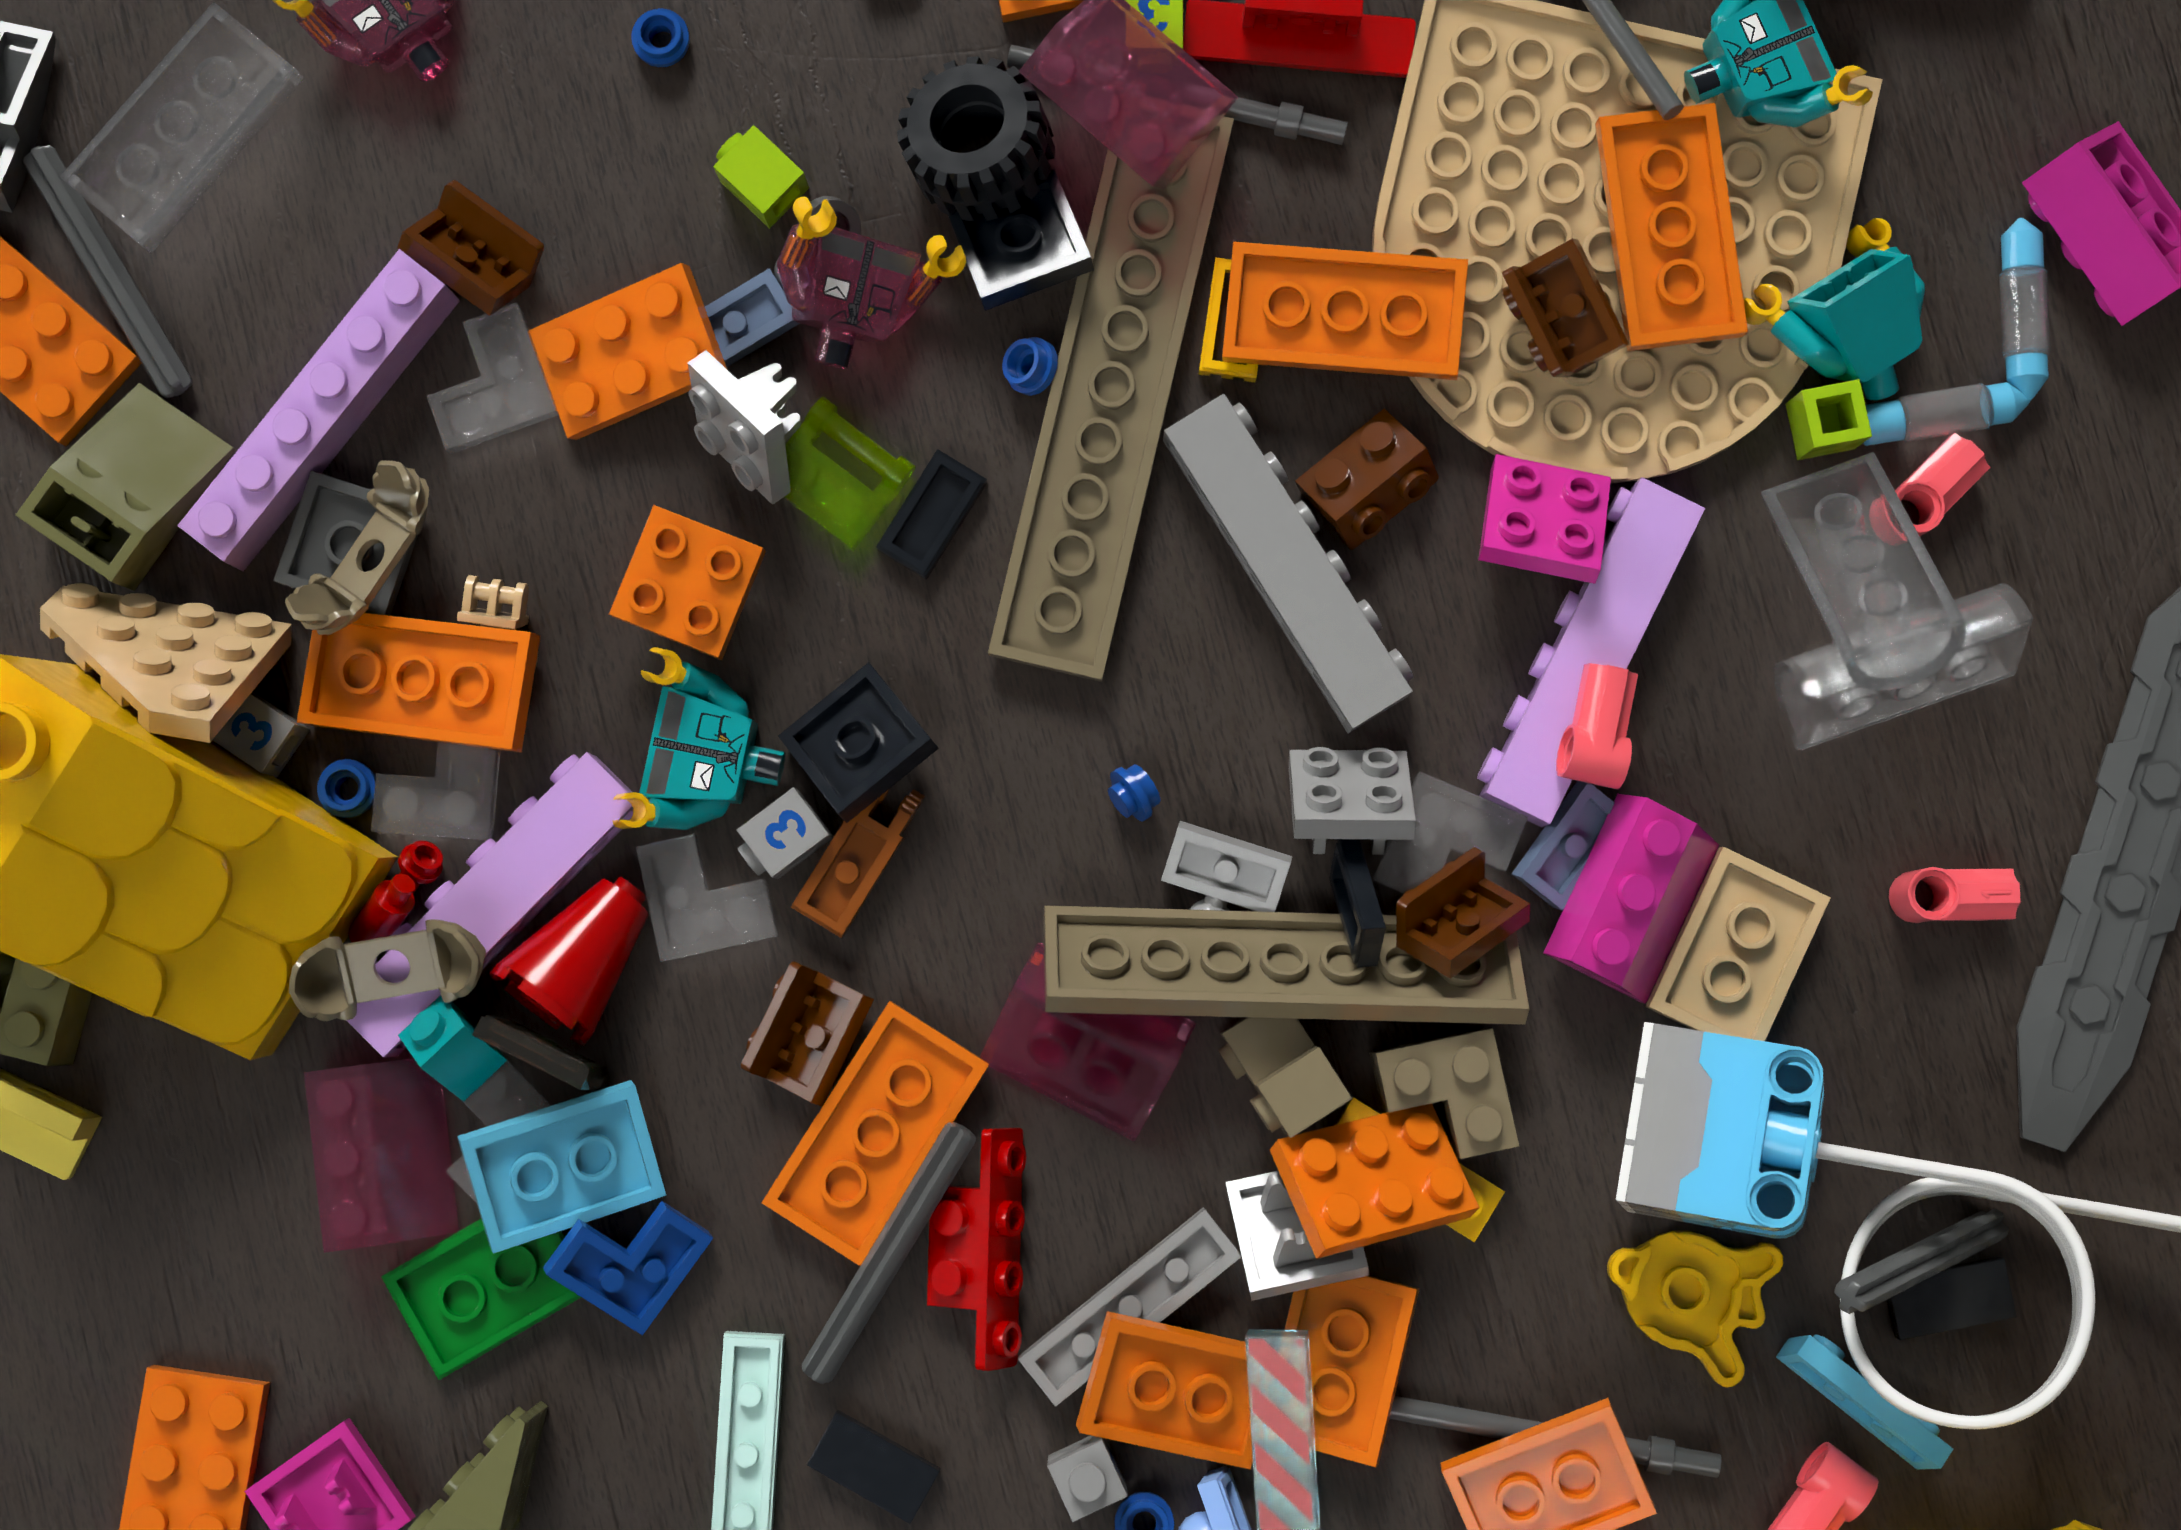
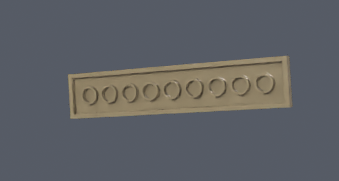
[988,93,1234,682]

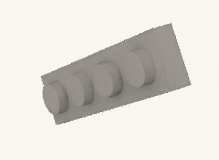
[1018,1207,1242,1407]

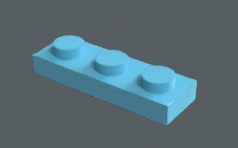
[1776,1334,1954,1470]

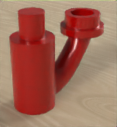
[349,840,443,943]

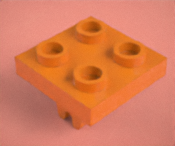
[609,505,766,660]

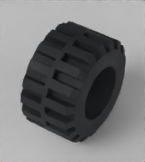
[897,56,1055,221]

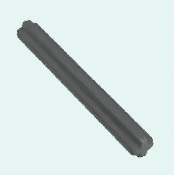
[23,145,192,398]
[802,1122,976,1384]
[1834,1208,2009,1314]

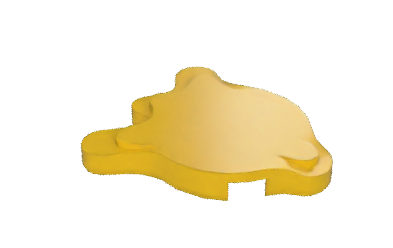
[1607,1230,1784,1387]

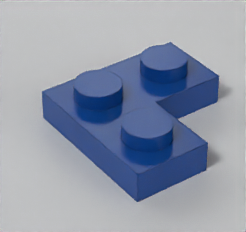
[543,1201,713,1336]

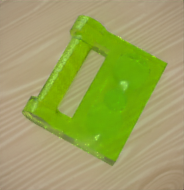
[783,396,916,551]

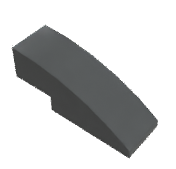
[0,21,56,213]

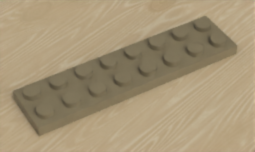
[1043,906,1529,1025]

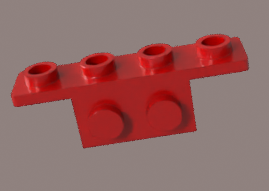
[1183,0,1416,78]
[927,1127,1026,1371]

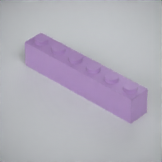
[177,249,460,572]
[1477,477,1705,828]
[346,752,633,1057]

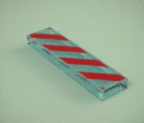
[1245,1329,1320,1530]

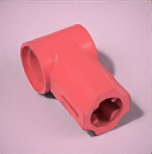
[1875,433,1991,543]
[1556,663,1638,789]
[1888,867,2021,923]
[1768,1442,1879,1530]

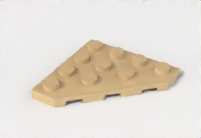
[40,583,292,743]

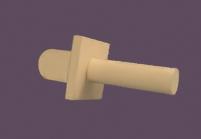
[457,575,538,668]

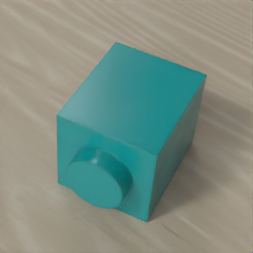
[398,995,507,1102]

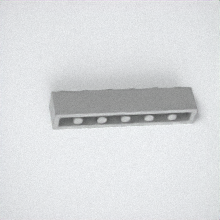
[1163,394,1414,734]

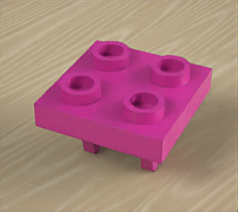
[1478,454,1611,584]
[244,1418,416,1530]

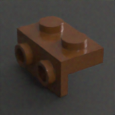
[397,180,544,316]
[1502,238,1630,377]
[1295,408,1439,550]
[1396,847,1530,979]
[741,961,874,1106]

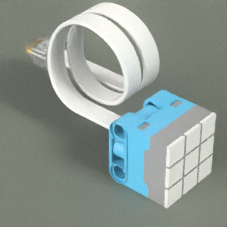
[1616,1022,2181,1429]

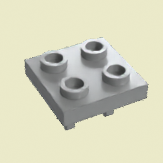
[688,350,801,505]
[1288,747,1416,855]
[1225,1171,1369,1301]

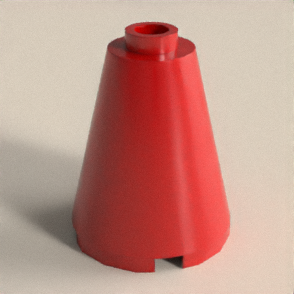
[490,877,649,1046]

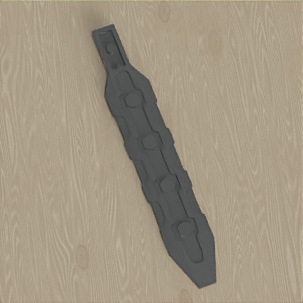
[2016,586,2181,1152]

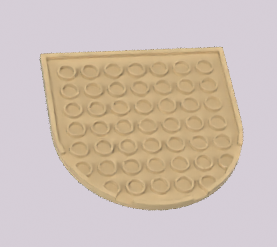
[1372,0,1883,483]

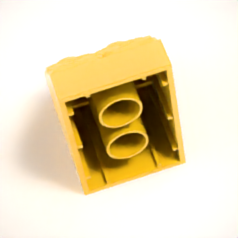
[0,654,398,1060]

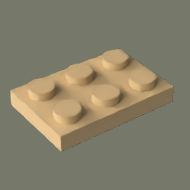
[1645,847,1831,1041]

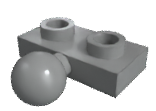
[1161,821,1292,912]

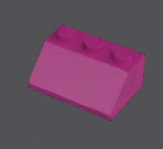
[2022,121,2181,326]
[1543,794,1719,1004]

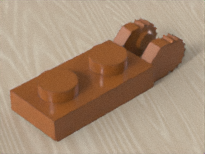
[791,788,925,938]

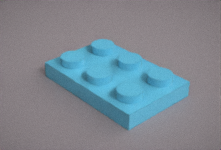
[457,1080,666,1254]

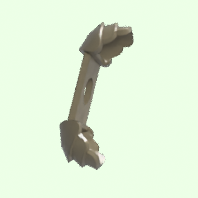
[285,460,429,635]
[289,919,486,1021]

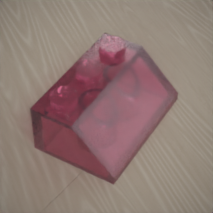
[1019,0,1239,189]
[980,942,1196,1142]
[304,1058,459,1253]

